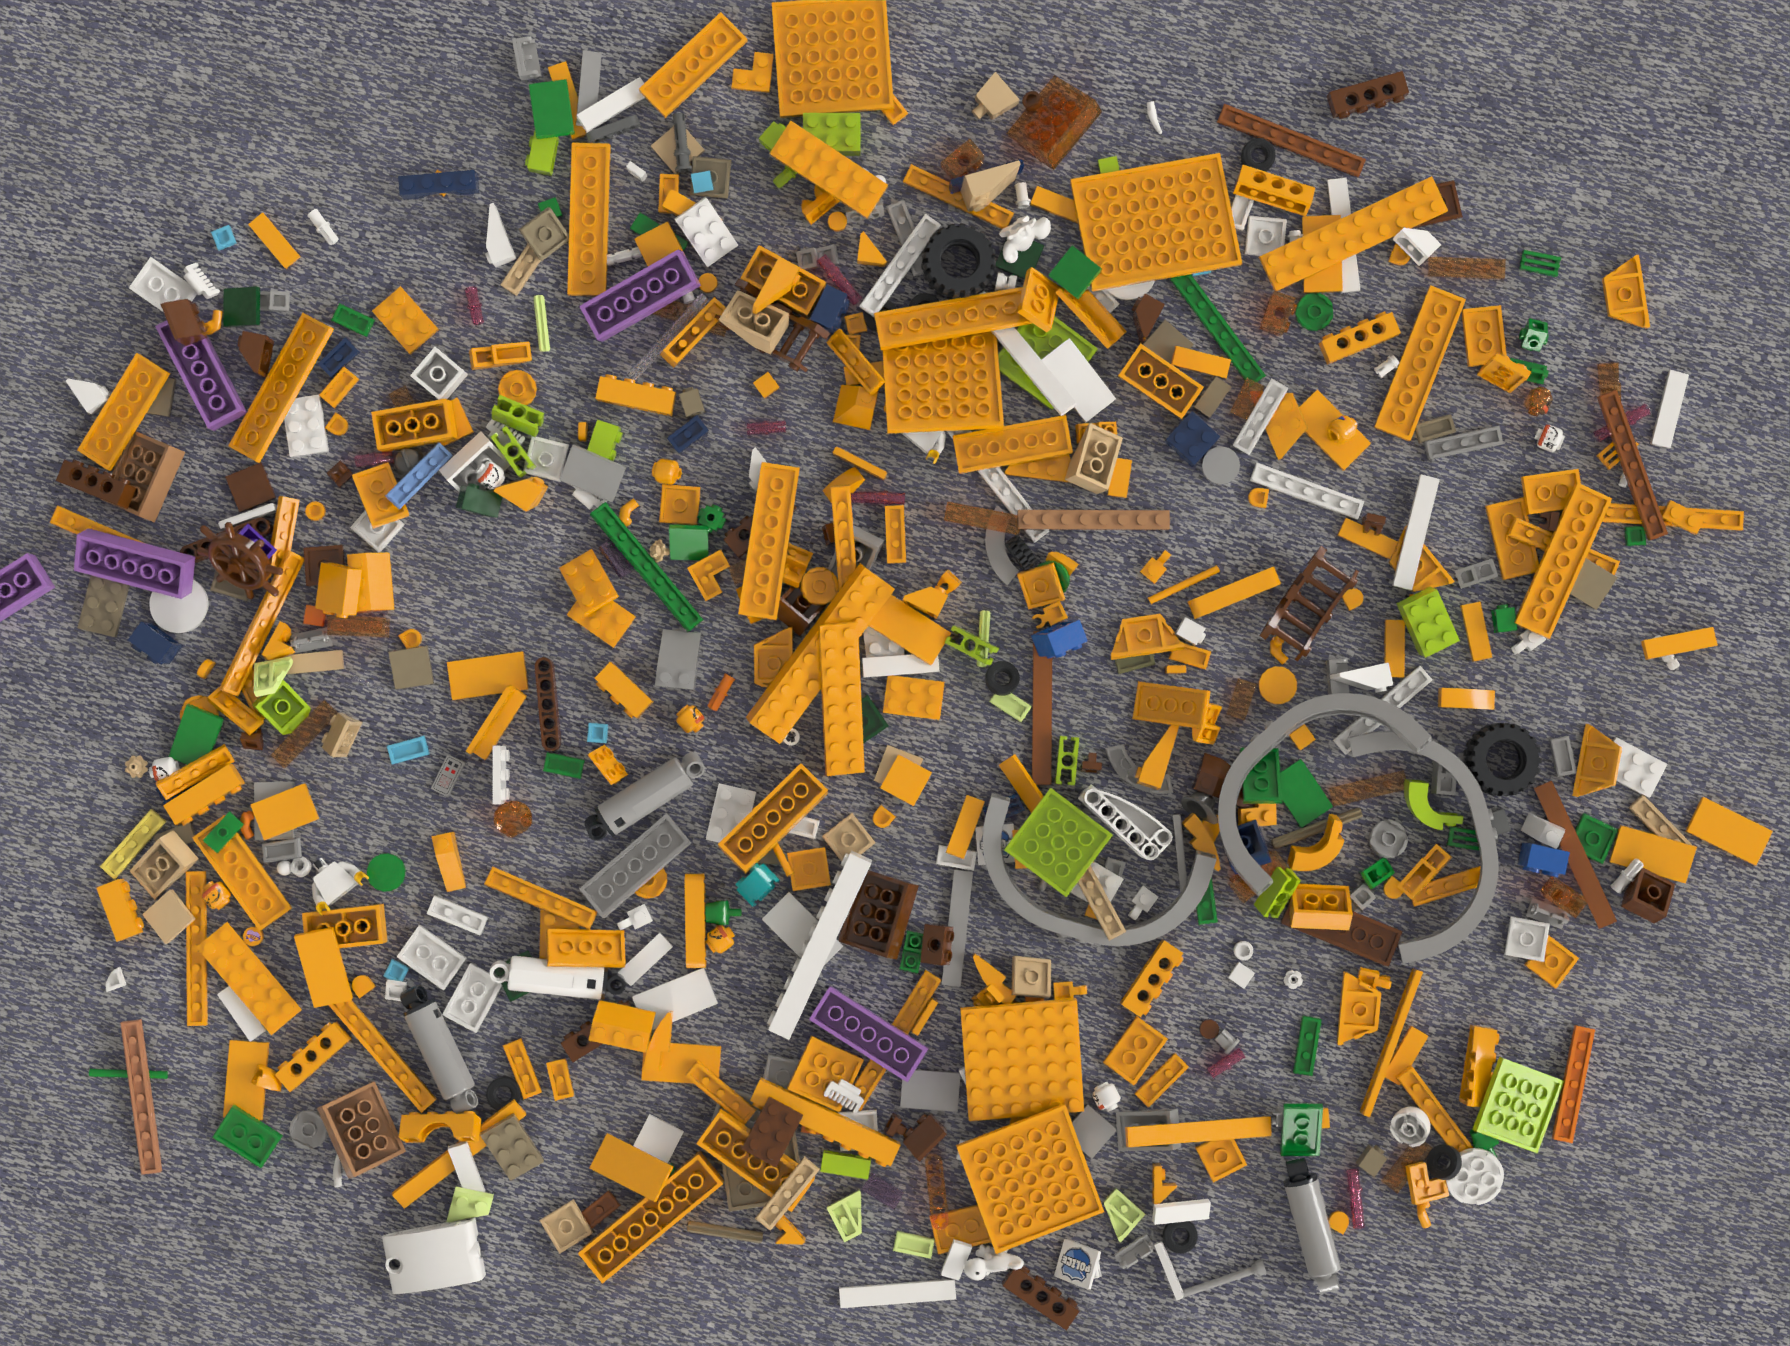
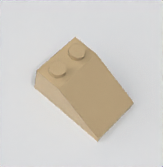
[961,160,1020,212]
[719,290,789,355]
[1065,423,1123,494]
[322,713,362,757]
[130,830,199,900]

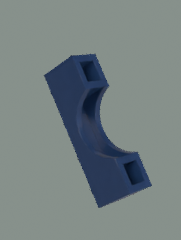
[398,170,480,200]

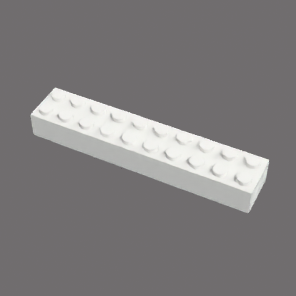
[767,850,872,1040]

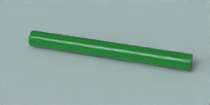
[89,1069,168,1079]

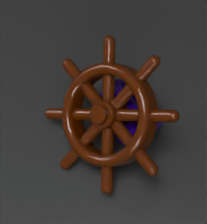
[196,522,283,599]

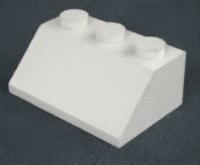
[439,431,510,492]

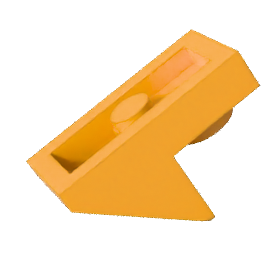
[262,621,295,661]
[1152,1163,1177,1204]
[775,1215,806,1245]

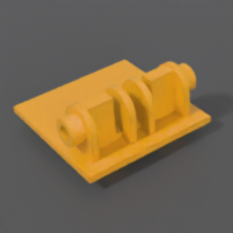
[588,745,628,785]

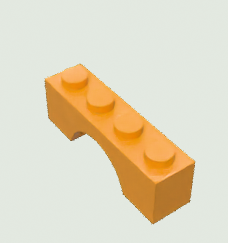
[399,1111,481,1143]

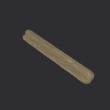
[687,1221,763,1243]

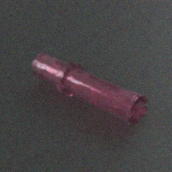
[816,254,863,306]
[1593,403,1651,442]
[851,490,905,506]
[1346,1168,1365,1229]

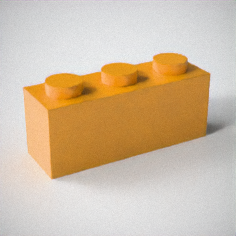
[594,662,654,718]
[96,878,144,942]

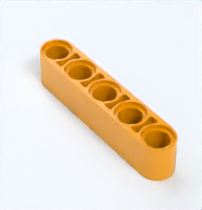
[1187,566,1281,619]
[685,873,706,968]

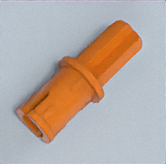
[707,674,735,711]

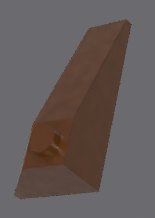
[1191,753,1255,808]

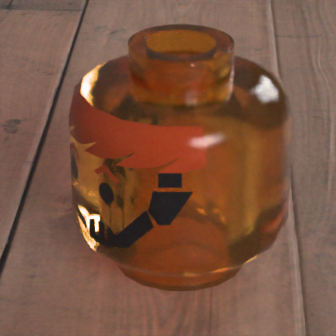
[1524,387,1553,416]

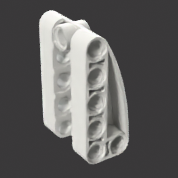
[1078,784,1173,860]
[382,1217,486,1294]

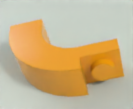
[1287,814,1345,871]

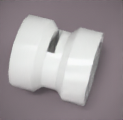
[995,273,1017,292]

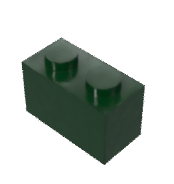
[456,483,503,518]

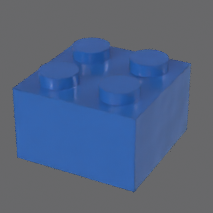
[1031,620,1088,659]
[1518,842,1570,877]

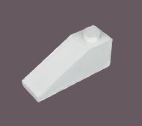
[485,203,517,267]
[1330,663,1393,693]

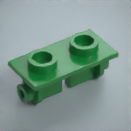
[1510,358,1549,385]

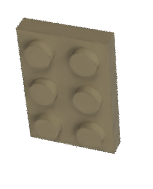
[77,575,130,638]
[480,1113,544,1181]

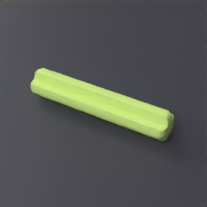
[534,295,550,352]
[977,610,990,667]

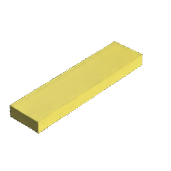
[100,809,167,879]

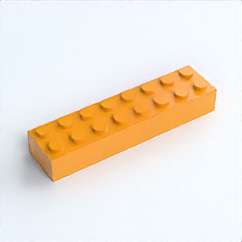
[578,1151,724,1284]

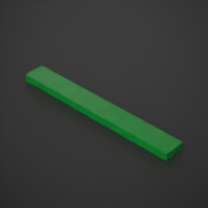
[1169,274,1266,387]
[590,502,703,632]

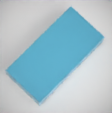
[387,736,429,764]

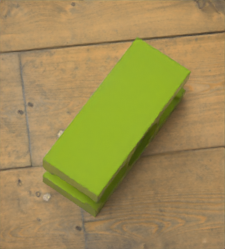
[492,395,544,438]
[491,426,537,478]
[944,625,999,665]
[1055,736,1079,786]
[1254,867,1301,918]
[820,1150,871,1180]

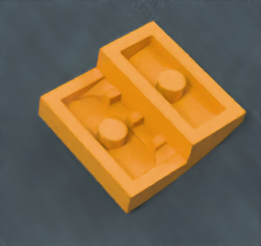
[783,543,813,588]
[1192,702,1222,745]

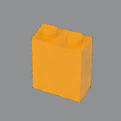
[315,562,362,618]

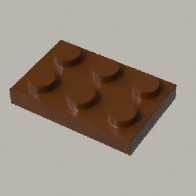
[741,1096,803,1168]

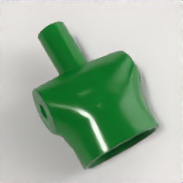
[705,900,742,925]
[1470,1129,1499,1158]

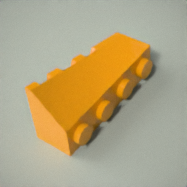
[1459,1025,1499,1107]

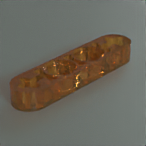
[925,1153,949,1230]

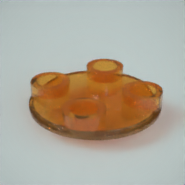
[493,801,532,838]

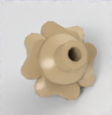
[649,539,670,563]
[125,755,148,778]

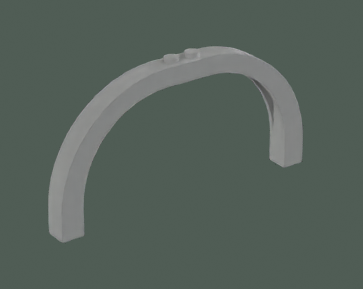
[1218,693,1432,896]
[1348,730,1499,964]
[983,793,1217,946]

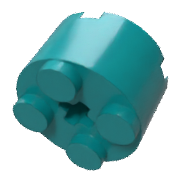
[735,863,780,907]

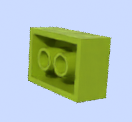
[803,113,861,156]
[1396,587,1460,658]

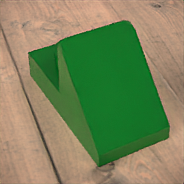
[1359,858,1395,889]

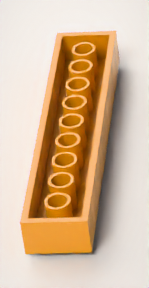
[746,563,895,744]

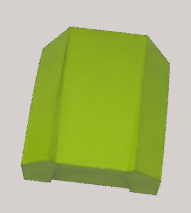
[252,680,311,735]

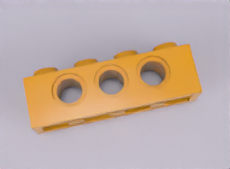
[1233,165,1315,217]
[1319,311,1401,365]
[1120,939,1183,1017]
[275,1022,352,1092]

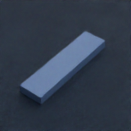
[385,442,453,509]

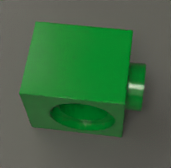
[1491,604,1517,633]

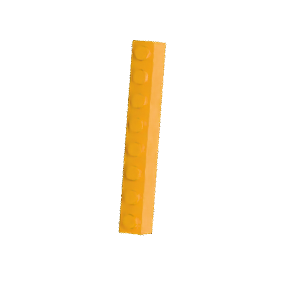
[750,1077,901,1167]

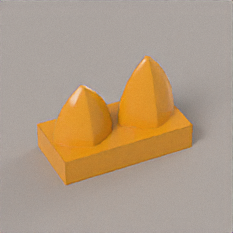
[801,185,840,225]

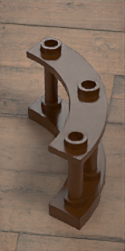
[714,278,830,372]
[1259,546,1359,662]

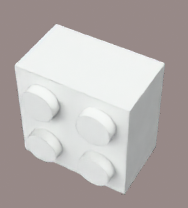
[410,347,468,400]

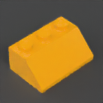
[347,553,395,613]
[903,586,948,619]
[1289,884,1353,930]
[589,1000,656,1053]

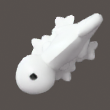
[999,215,1051,263]
[964,1244,1024,1281]

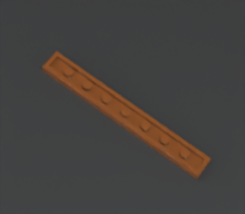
[1217,104,1366,178]
[1597,390,1668,541]
[1032,631,1052,785]
[1534,780,1617,929]

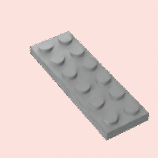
[579,813,692,918]

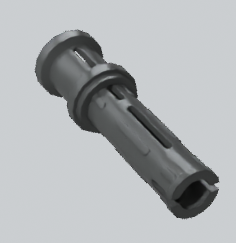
[673,113,692,173]

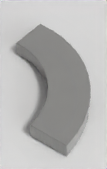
[985,505,1019,586]
[1105,744,1173,794]

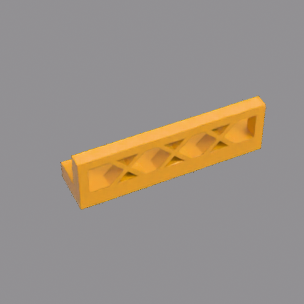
[1056,287,1127,349]
[466,685,527,760]

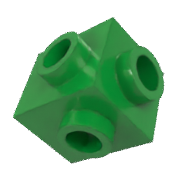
[1519,318,1549,352]
[697,504,726,533]

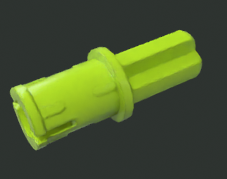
[773,166,797,188]

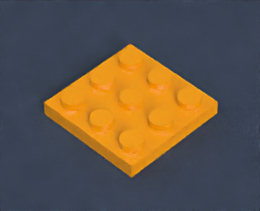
[787,1035,864,1112]

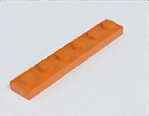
[1552,1025,1595,1143]

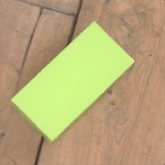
[989,693,1032,722]
[893,1231,935,1259]

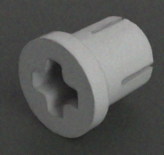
[1214,1029,1240,1054]

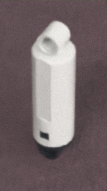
[489,956,626,1000]

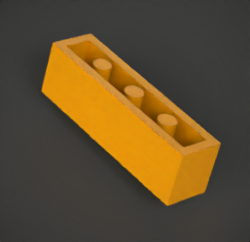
[595,374,677,417]
[163,764,245,826]

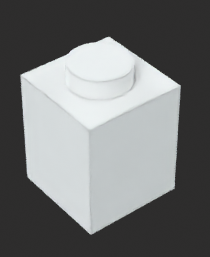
[1175,617,1206,646]

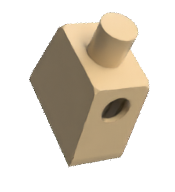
[972,72,1019,120]

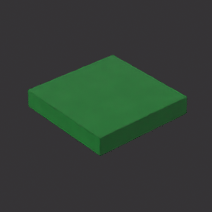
[1048,245,1102,299]
[669,525,709,561]
[1575,813,1619,864]

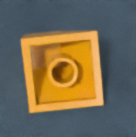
[833,385,878,430]
[494,477,548,512]

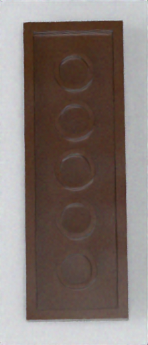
[1280,899,1403,967]

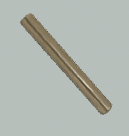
[1271,808,1363,849]

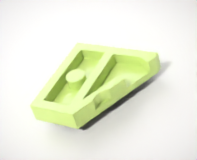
[254,656,293,697]
[447,1187,494,1222]
[1103,1188,1145,1242]
[827,1189,862,1242]

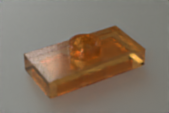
[1230,378,1265,420]

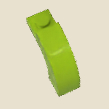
[1404,779,1463,830]

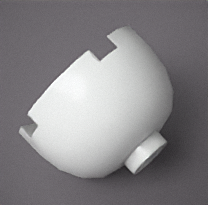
[1390,1107,1431,1147]

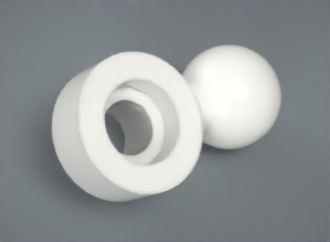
[277,857,311,877]

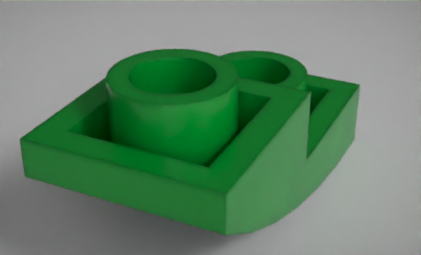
[899,930,923,974]

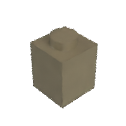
[679,387,706,418]
[1356,1144,1388,1177]

